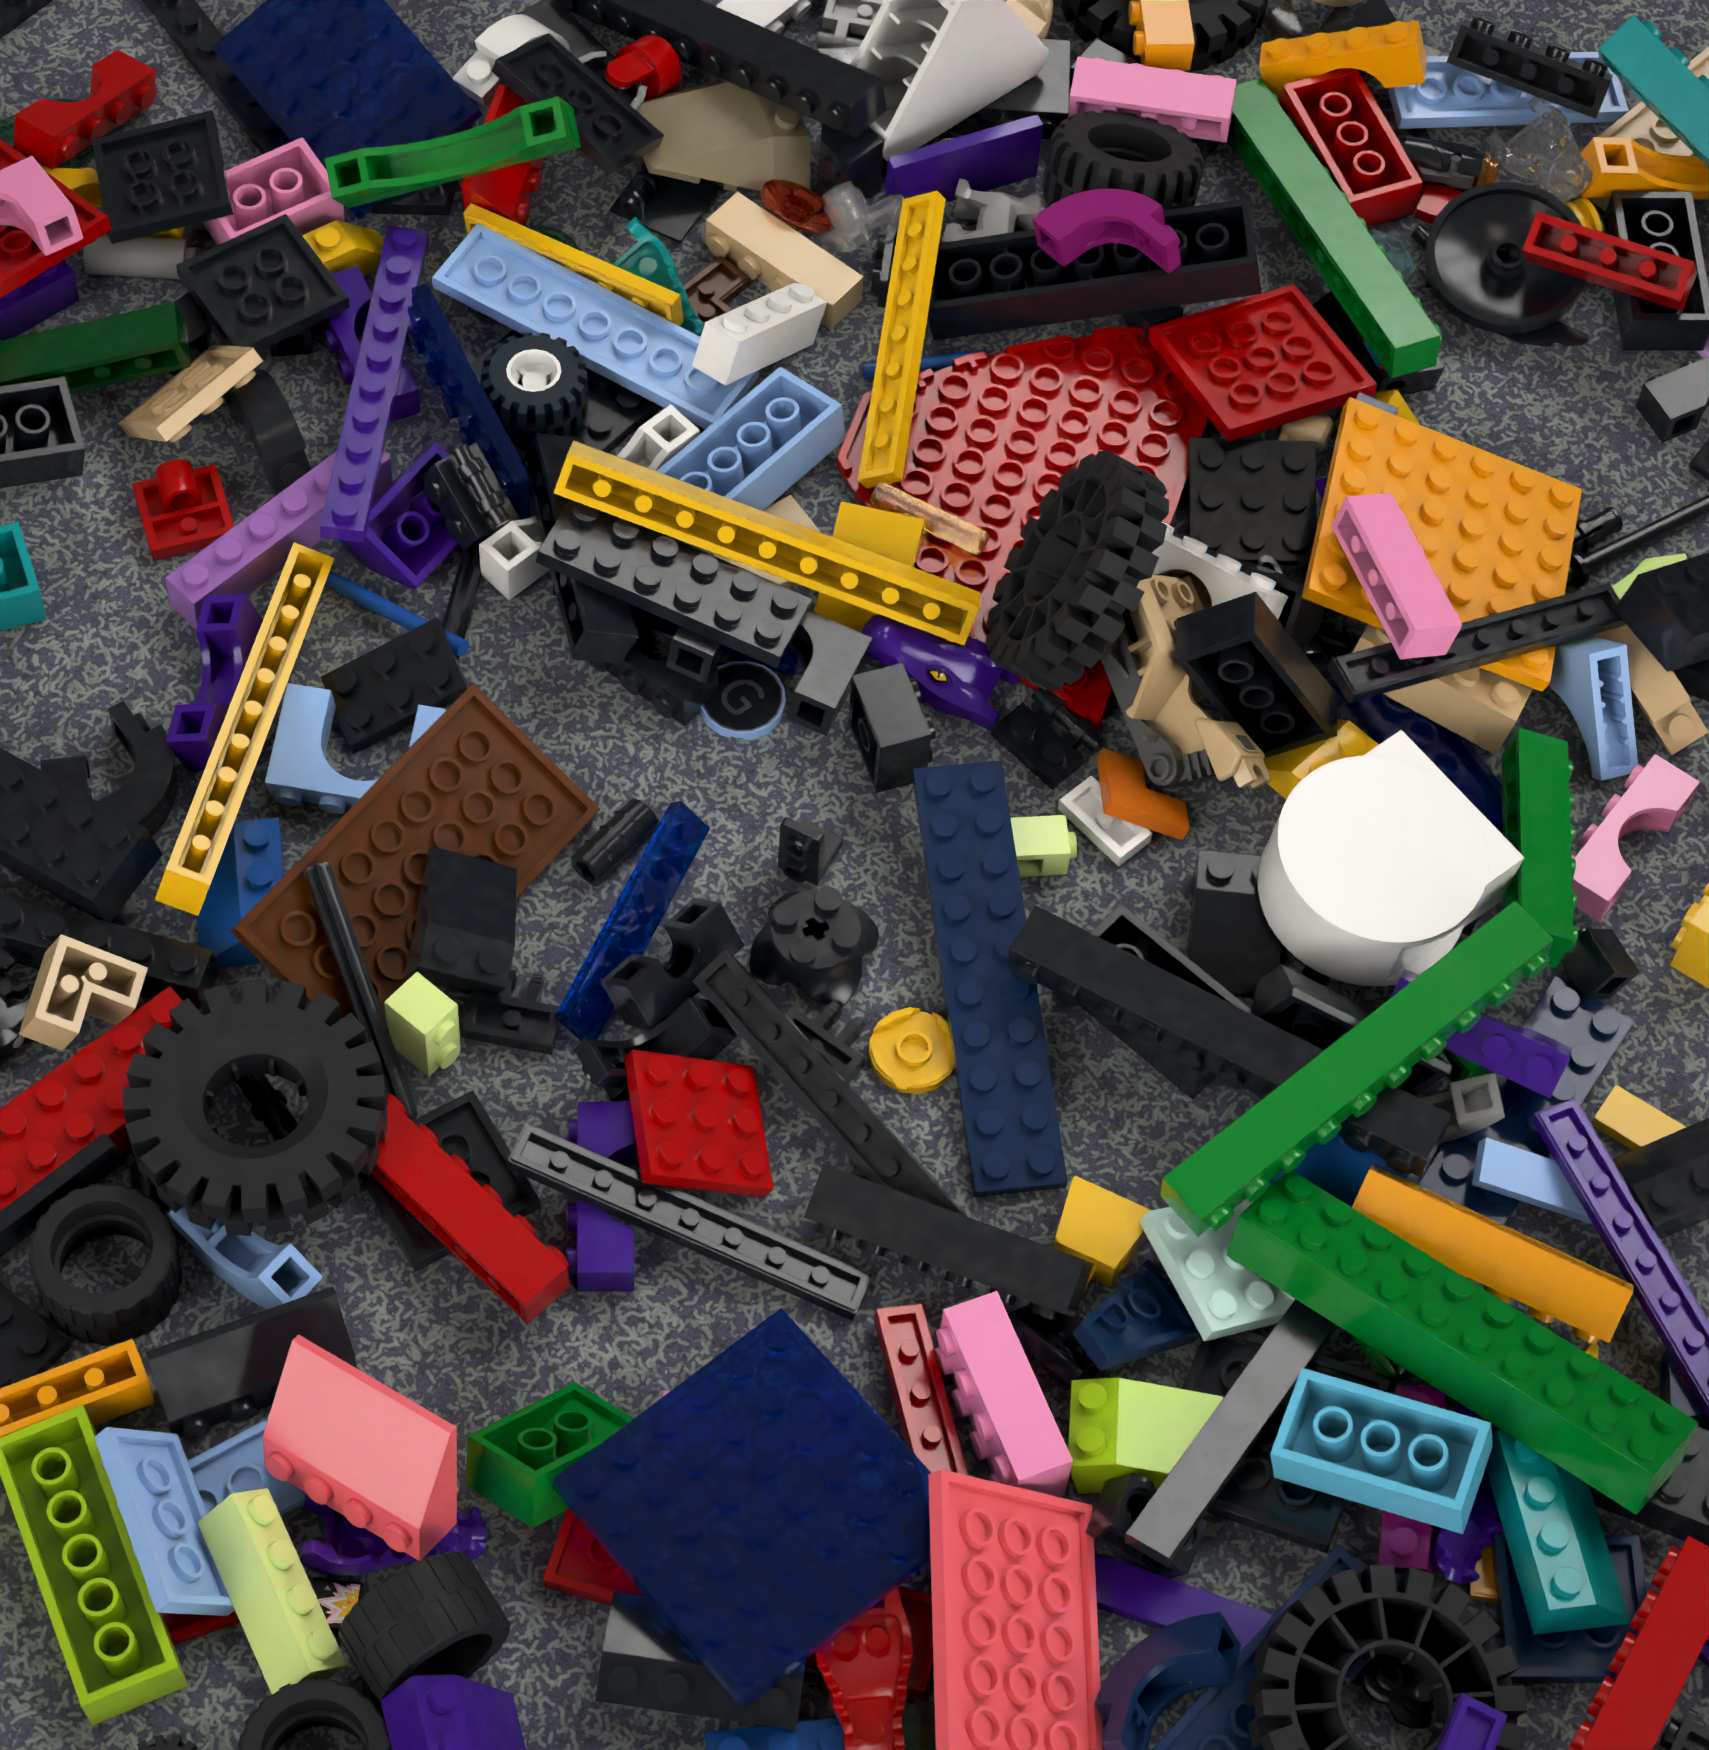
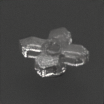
[808,181,904,253]

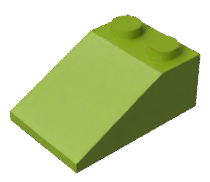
[1068,1378,1223,1494]

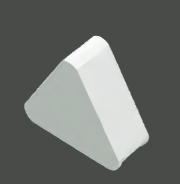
[850,0,1049,161]

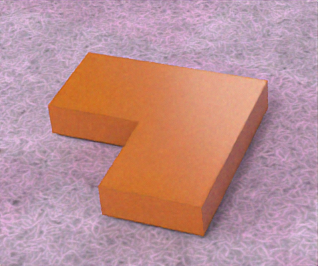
[1096,748,1190,840]

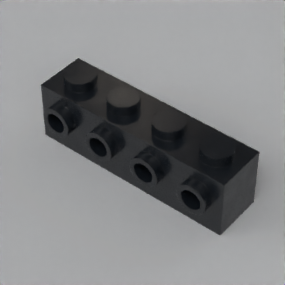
[1446,16,1613,119]

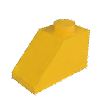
[302,220,384,276]

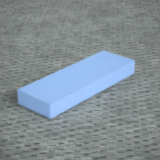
[1472,1138,1592,1224]

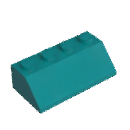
[1486,1430,1630,1635]

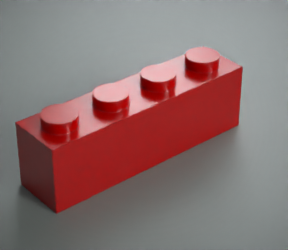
[1522,212,1697,312]

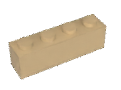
[705,191,864,330]

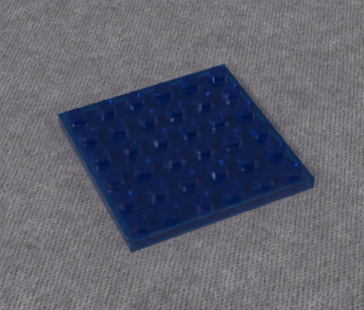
[552,1308,931,1709]

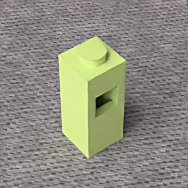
[1011,815,1077,877]

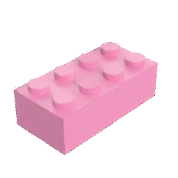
[934,1291,1073,1498]

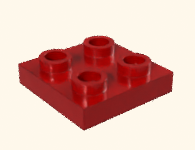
[132,459,234,561]

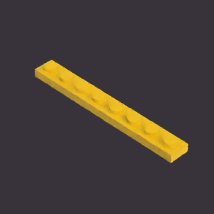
[858,191,946,488]

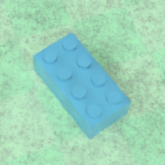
[1270,1368,1493,1534]

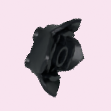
[749,887,879,1007]

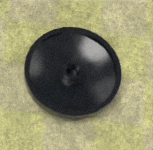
[1425,182,1586,334]

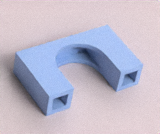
[265,683,447,814]

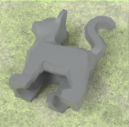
[942,179,1050,243]

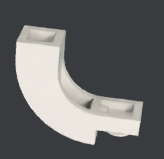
[452,14,572,107]

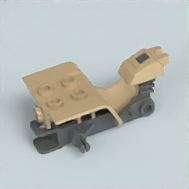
[1101,574,1271,789]

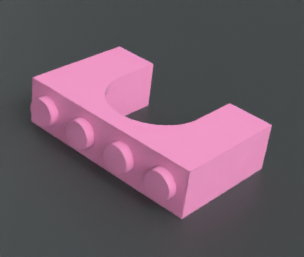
[0,156,84,256]

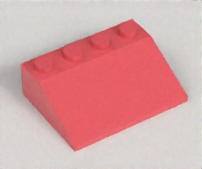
[263,1334,457,1561]

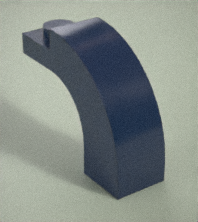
[1095,1612,1241,1750]

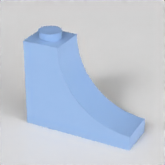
[1548,635,1638,781]

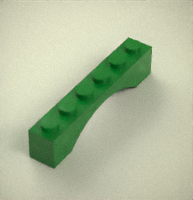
[324,96,581,208]

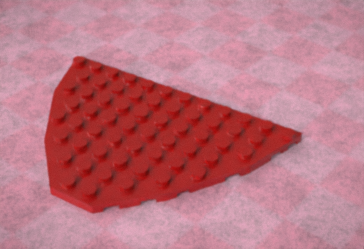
[836,327,1210,730]

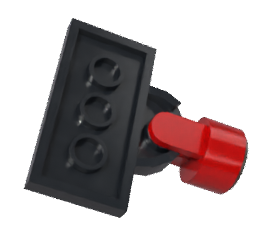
[492,33,681,175]

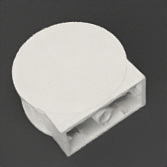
[1258,730,1524,986]

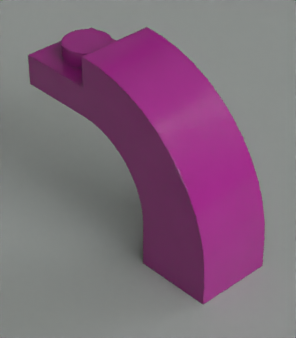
[1032,189,1181,274]

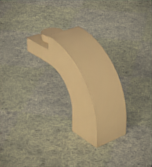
[1591,624,1708,756]

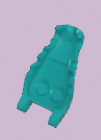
[591,216,704,337]

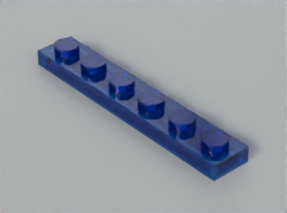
[554,801,710,1042]

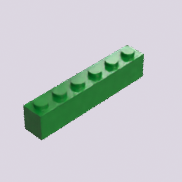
[1502,728,1578,968]

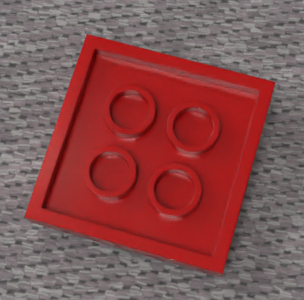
[624,1049,774,1198]

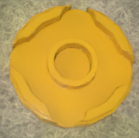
[868,1007,955,1094]

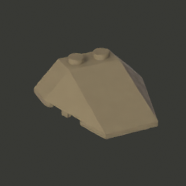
[639,78,811,200]

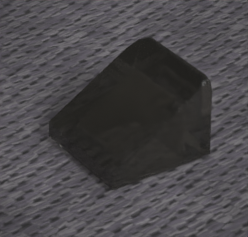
[1265,0,1303,42]

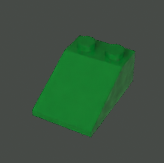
[466,1382,642,1528]

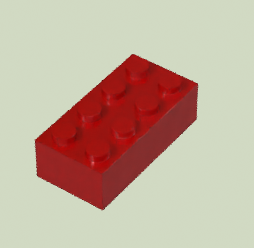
[1279,68,1423,227]

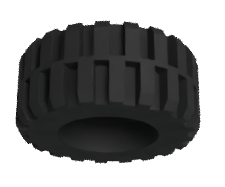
[1042,110,1204,211]

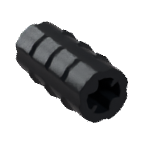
[571,798,659,886]

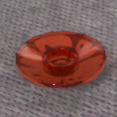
[760,180,836,233]

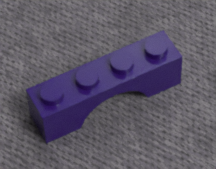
[321,266,420,423]
[166,593,263,771]
[1389,968,1572,1098]
[567,1101,634,1291]

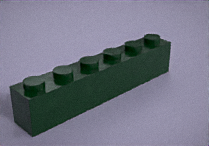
[0,302,191,394]

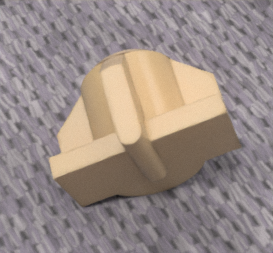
[1278,411,1334,454]

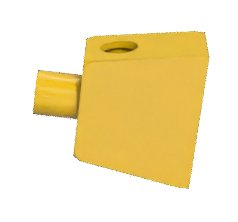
[1053,1176,1152,1294]

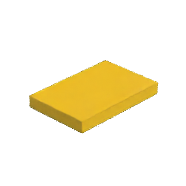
[814,501,925,633]

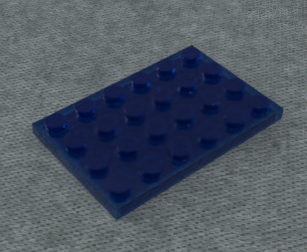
[212,0,483,220]

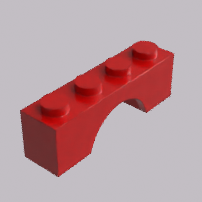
[13,49,156,170]

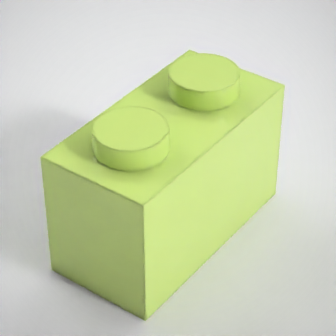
[384,972,461,1077]

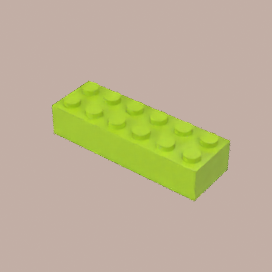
[0,1404,188,1726]

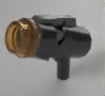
[1400,128,1501,192]

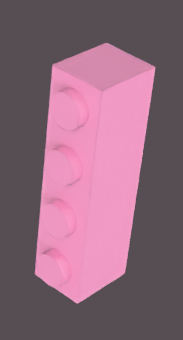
[1068,56,1237,143]
[1331,493,1462,660]

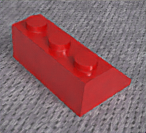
[461,84,551,226]

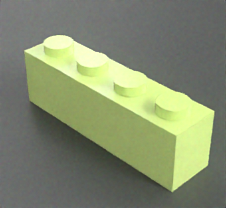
[197,1488,347,1695]

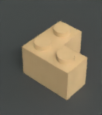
[18,934,148,1051]

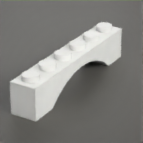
[479,404,700,600]

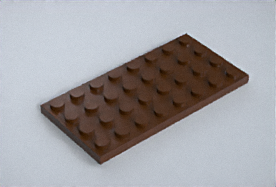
[230,683,600,1024]

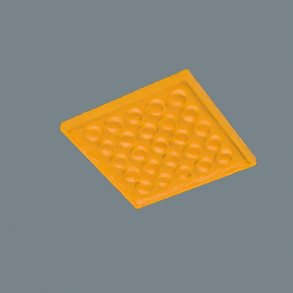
[1302,397,1582,692]

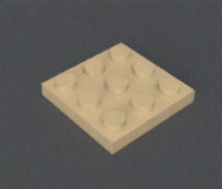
[118,345,263,442]

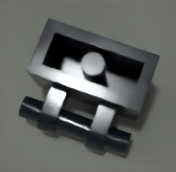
[421,443,520,551]

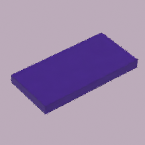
[884,114,1043,219]

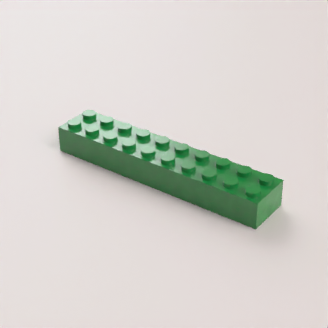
[1227,1171,1699,1515]

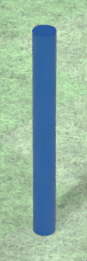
[324,571,469,657]

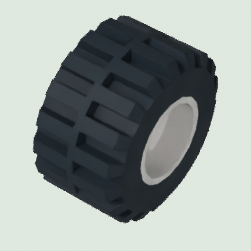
[481,332,588,447]

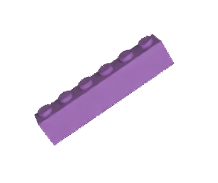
[165,451,393,629]

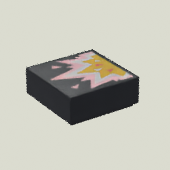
[312,1578,364,1634]

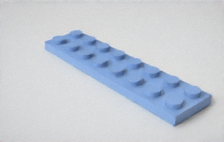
[432,223,759,429]

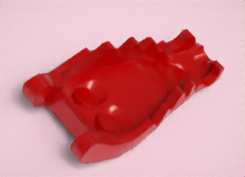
[811,1580,913,1750]

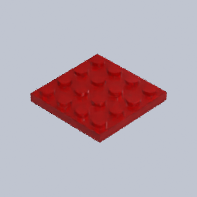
[1148,284,1377,442]

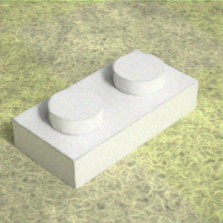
[1058,776,1152,867]

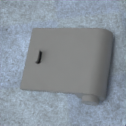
[83,207,196,280]

